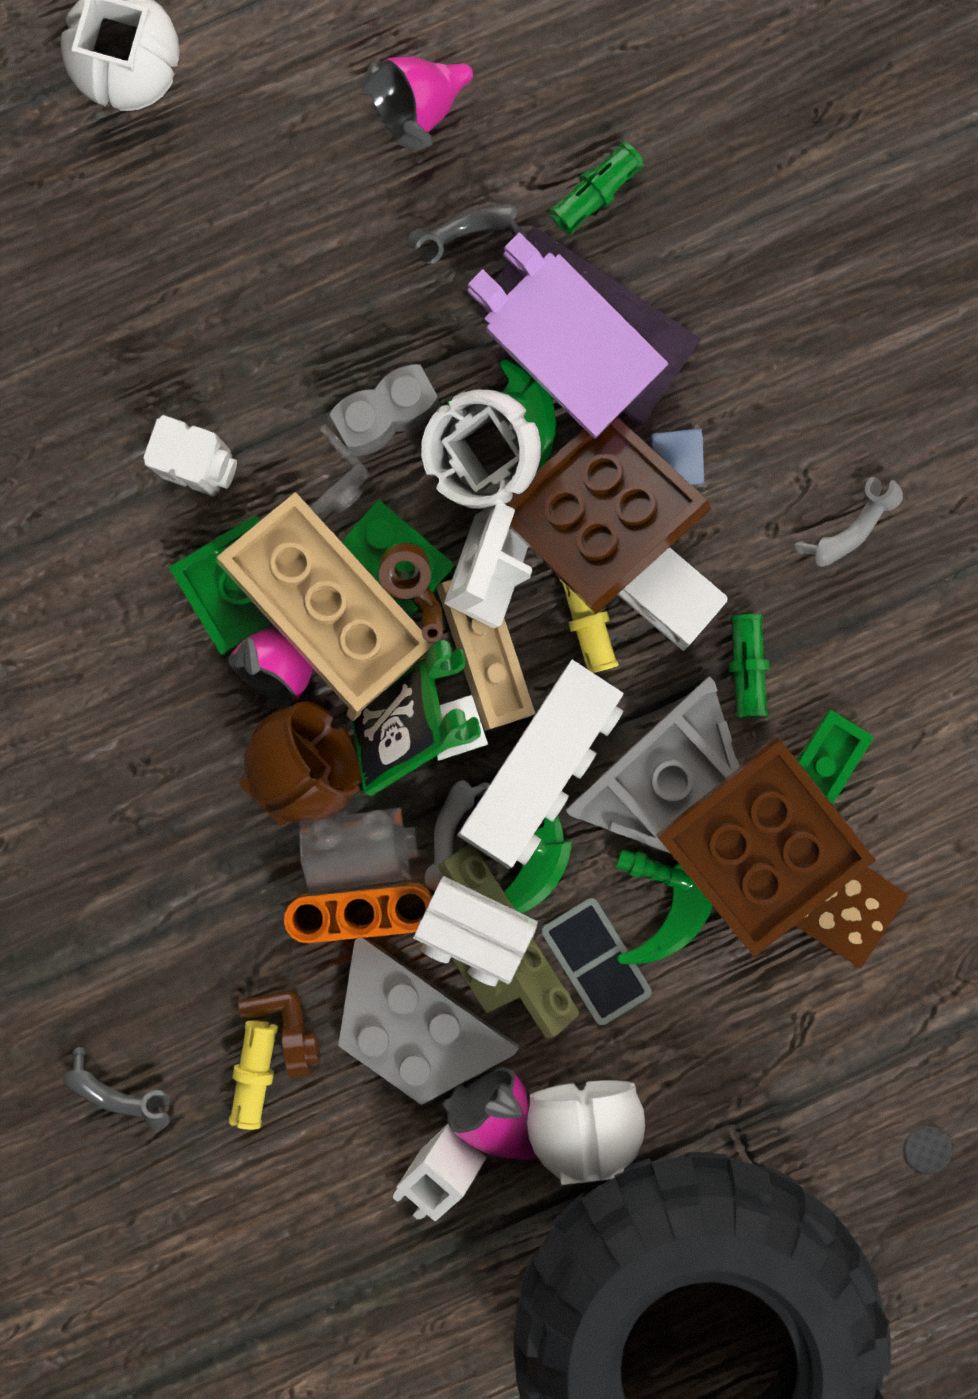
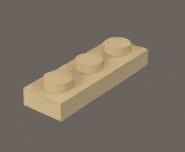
[436,580,536,731]

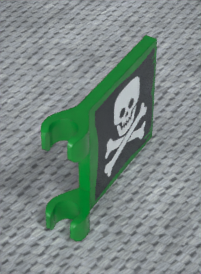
[351,640,481,796]

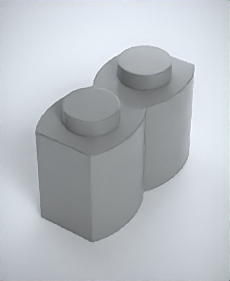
[330,364,439,456]

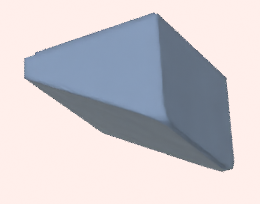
[648,429,704,485]

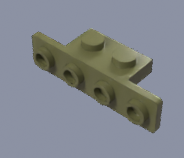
[438,844,579,1039]

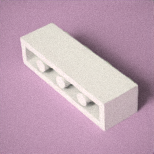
[457,660,624,869]

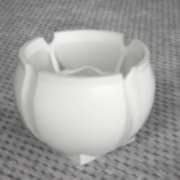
[61,0,180,111]
[421,389,541,509]
[527,1080,645,1185]

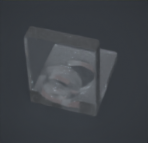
[310,424,370,520]

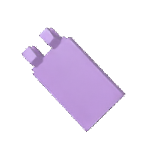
[468,232,669,439]

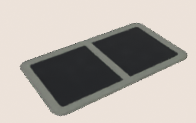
[542,898,652,1025]

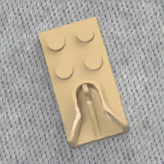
[217,492,434,721]

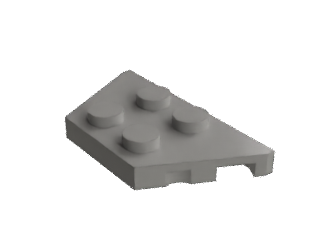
[565,676,740,853]
[338,937,519,1105]

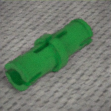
[549,142,644,235]
[729,614,770,718]

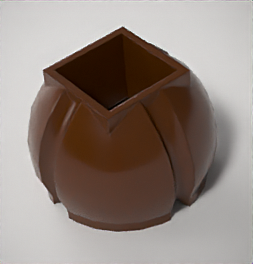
[239,702,362,826]

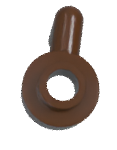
[379,543,443,643]
[238,991,320,1079]

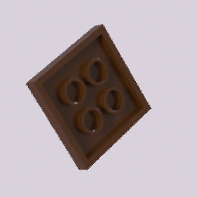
[505,417,711,614]
[656,738,876,957]

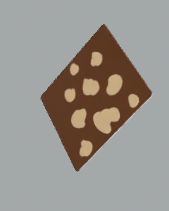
[795,868,908,968]

